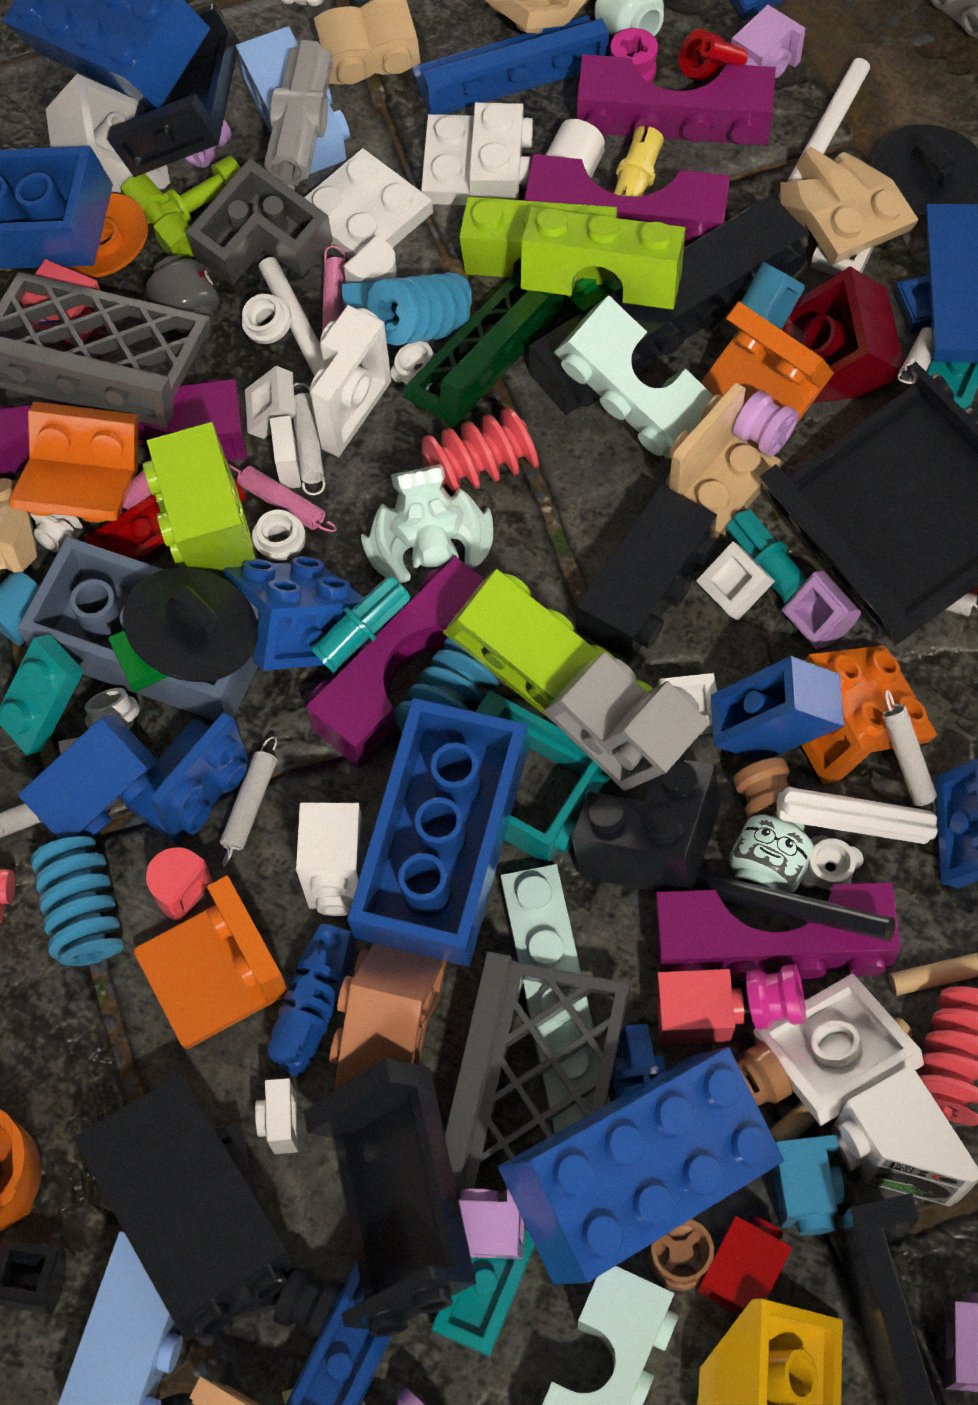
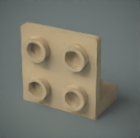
[666,382,781,541]

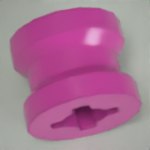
[610,28,658,84]
[746,964,806,1030]

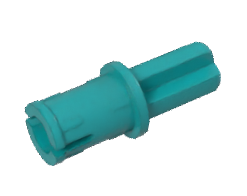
[726,510,808,605]
[309,576,410,673]

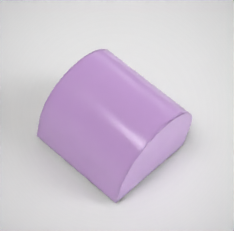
[782,571,861,649]

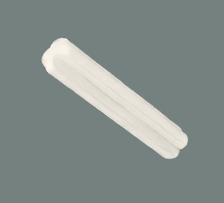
[776,787,938,844]

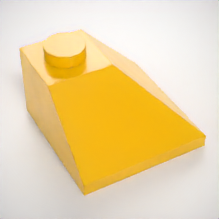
[697,1299,843,1405]

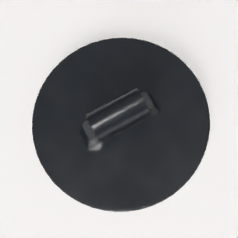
[872,125,978,217]
[123,567,258,682]

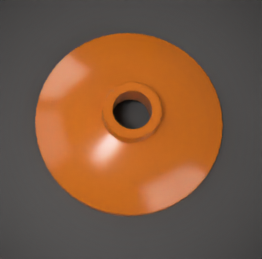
[66,193,148,278]

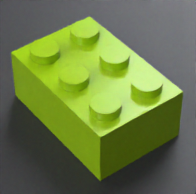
[142,422,257,578]

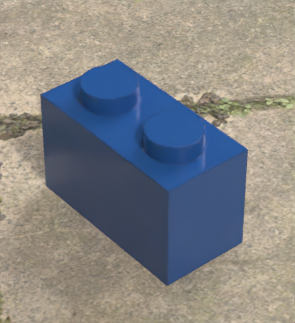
[711,656,844,761]
[18,713,160,839]

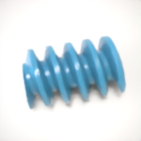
[366,272,472,346]
[395,637,499,733]
[31,836,125,966]

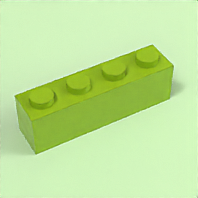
[442,569,653,723]

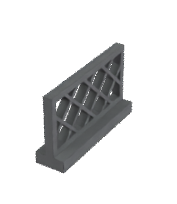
[0,272,211,428]
[445,951,630,1202]

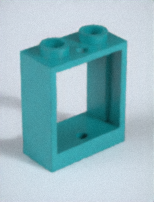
[476,690,610,865]

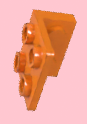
[701,301,834,445]
[10,401,139,523]
[801,646,937,785]
[134,875,288,1049]

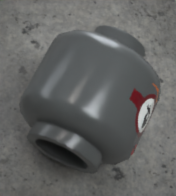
[145,255,220,335]

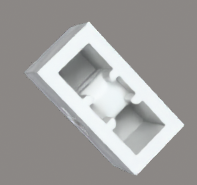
[296,803,369,916]

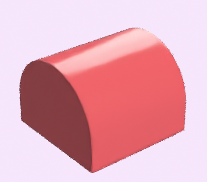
[146,847,213,924]

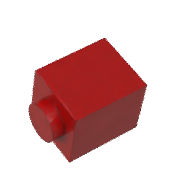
[697,1216,793,1317]

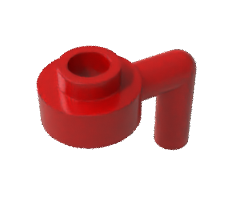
[678,29,748,82]

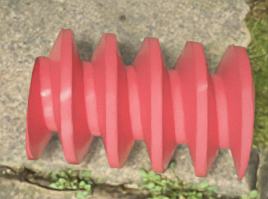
[421,407,539,495]
[917,986,978,1126]

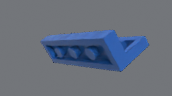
[412,15,609,115]

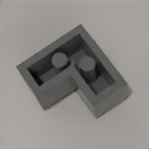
[186,158,333,286]

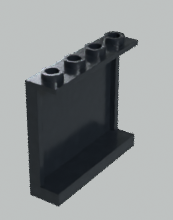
[759,361,978,646]

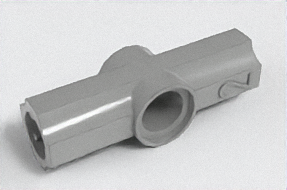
[265,40,333,186]

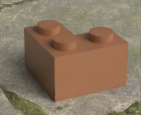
[329,943,446,1089]

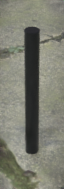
[694,871,896,941]

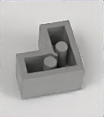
[543,652,710,791]

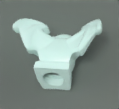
[361,464,493,583]

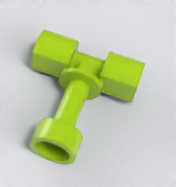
[120,155,241,259]

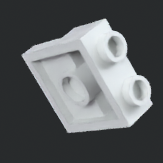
[421,103,533,205]
[310,305,392,457]

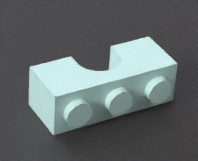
[554,295,714,459]
[542,1266,679,1405]

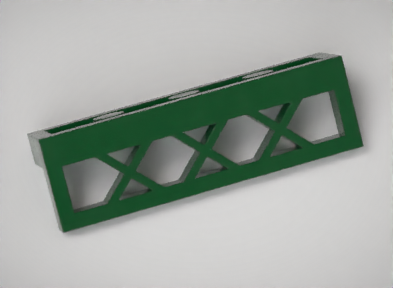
[403,271,568,426]

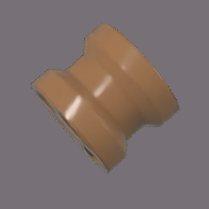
[733,758,790,820]

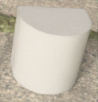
[546,119,605,178]
[344,235,398,283]

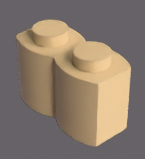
[314,0,421,85]

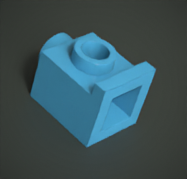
[771,1135,844,1236]

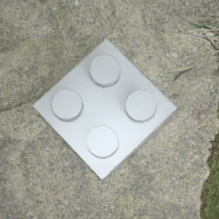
[304,148,433,260]
[753,973,924,1126]

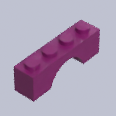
[577,55,776,145]
[524,154,730,248]
[306,557,484,769]
[654,882,901,982]

